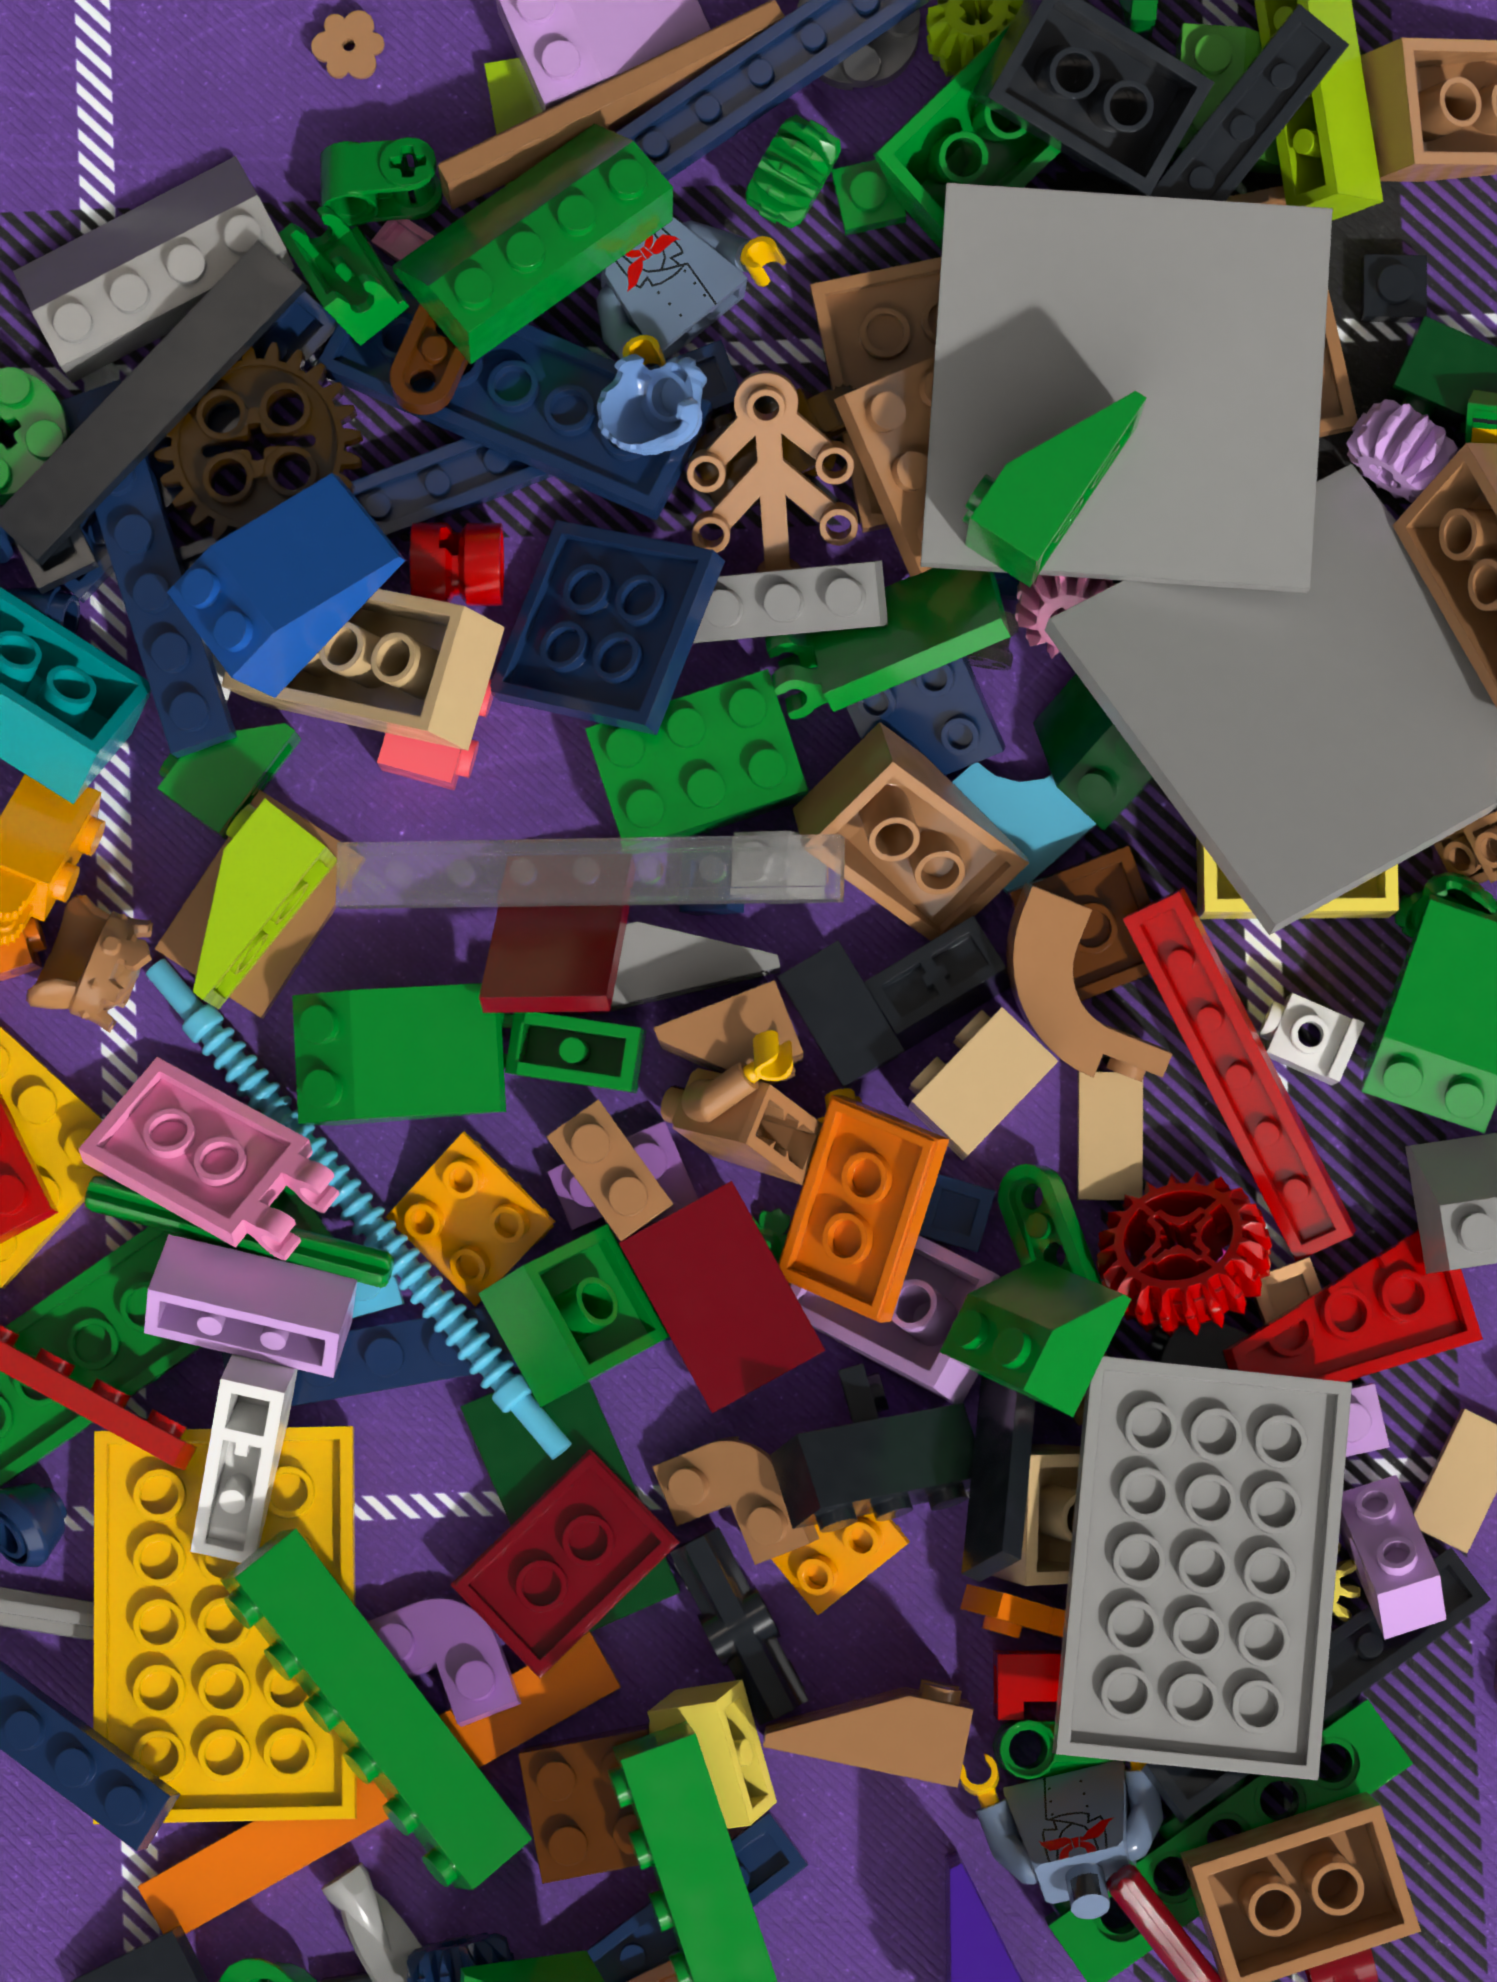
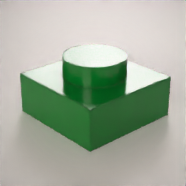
[831,160,906,236]

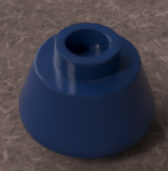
[0,1483,67,1567]

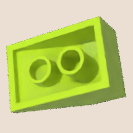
[193,798,339,1009]

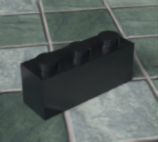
[770,1403,975,1533]

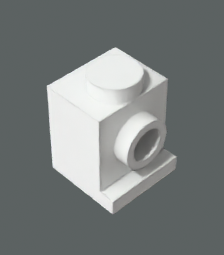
[1258,993,1365,1086]

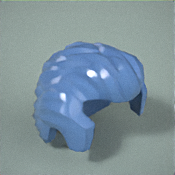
[597,354,707,456]

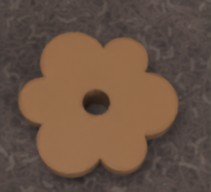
[311,10,385,80]

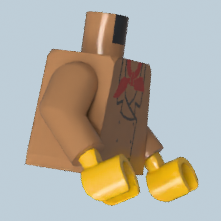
[661,1030,862,1185]

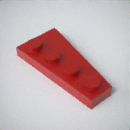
[1223,1229,1483,1382]

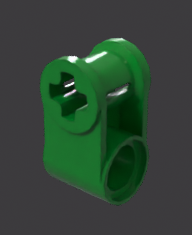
[320,137,443,226]

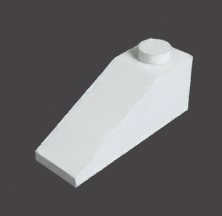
[190,1354,298,1563]

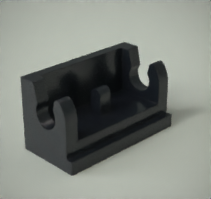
[864,916,1011,1052]
[778,940,905,1088]

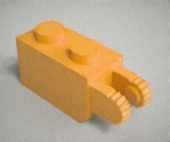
[0,774,106,946]

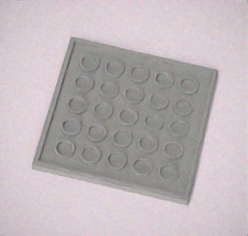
[920,183,1333,593]
[1044,464,1497,935]

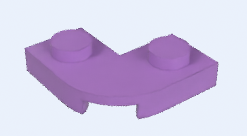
[367,1598,522,1727]

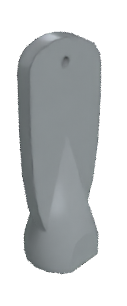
[321,1862,422,1982]

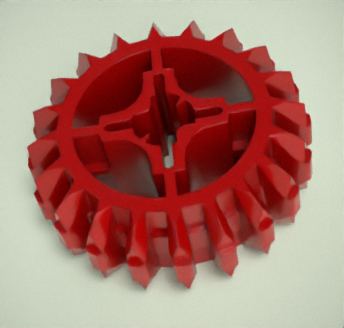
[1096,1172,1272,1338]

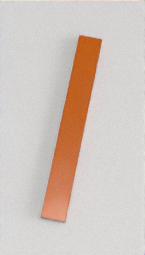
[137,1631,621,1934]

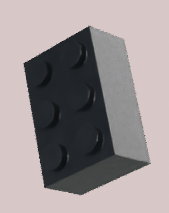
[970,0,1215,196]

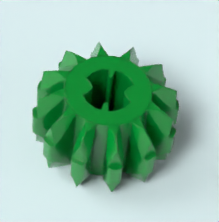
[746,114,841,229]

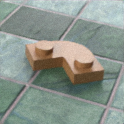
[652,1436,819,1565]

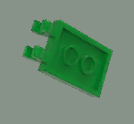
[765,568,1011,719]

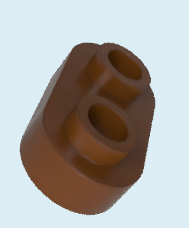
[390,304,468,415]

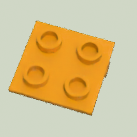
[386,1131,556,1307]
[771,1513,910,1615]

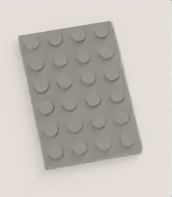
[1052,1356,1352,1780]

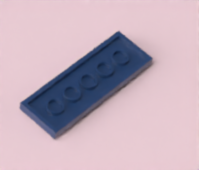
[316,262,713,520]

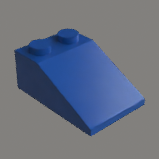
[167,473,406,698]

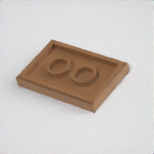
[155,789,368,1019]

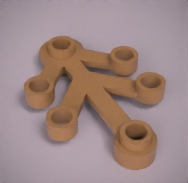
[687,370,858,573]

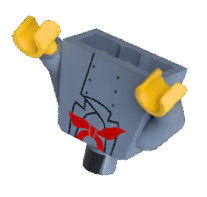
[596,217,787,367]
[960,1754,1163,1919]

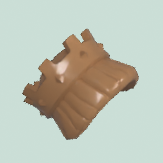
[26,894,153,1033]

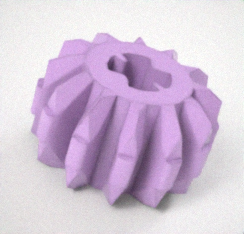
[1346,399,1458,503]

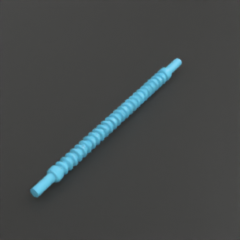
[146,959,572,1460]

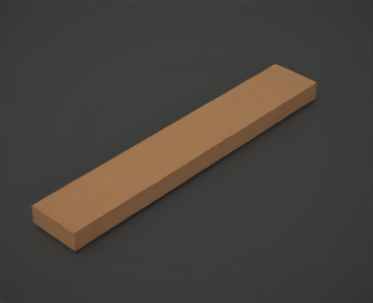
[438,0,785,210]

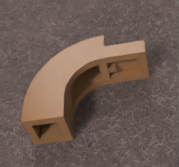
[1006,882,1172,1082]

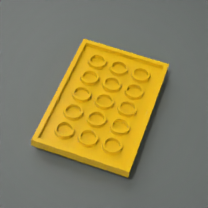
[93,1426,357,1824]

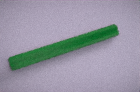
[84,1176,394,1288]

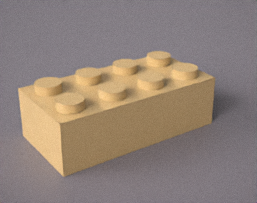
[221,589,505,751]

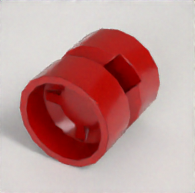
[410,523,504,606]

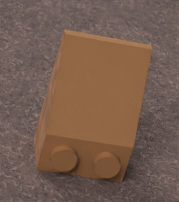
[1360,37,1497,182]
[793,722,1029,941]
[763,1679,974,1788]

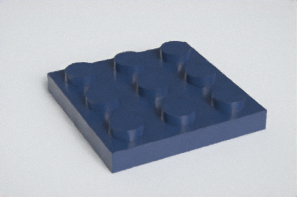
[490,520,725,735]

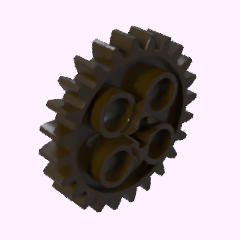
[154,342,363,542]

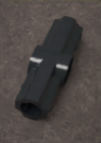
[670,1526,809,1726]

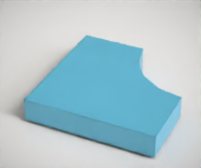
[952,762,1097,896]

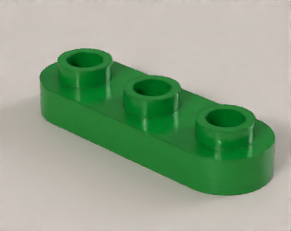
[998,1164,1102,1285]

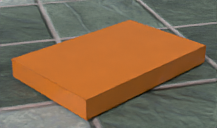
[778,1095,950,1323]

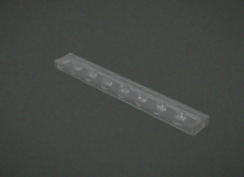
[336,834,845,909]

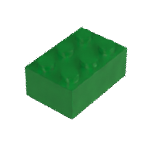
[585,669,808,856]

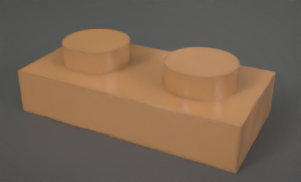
[546,1099,674,1241]

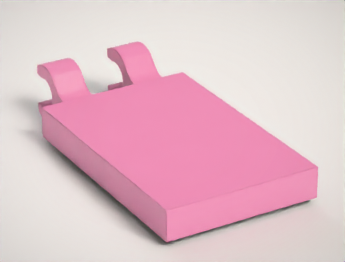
[79,1057,340,1261]

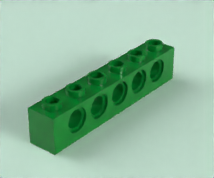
[1045,1695,1413,1982]

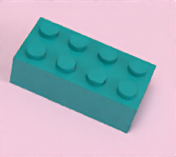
[0,587,151,804]

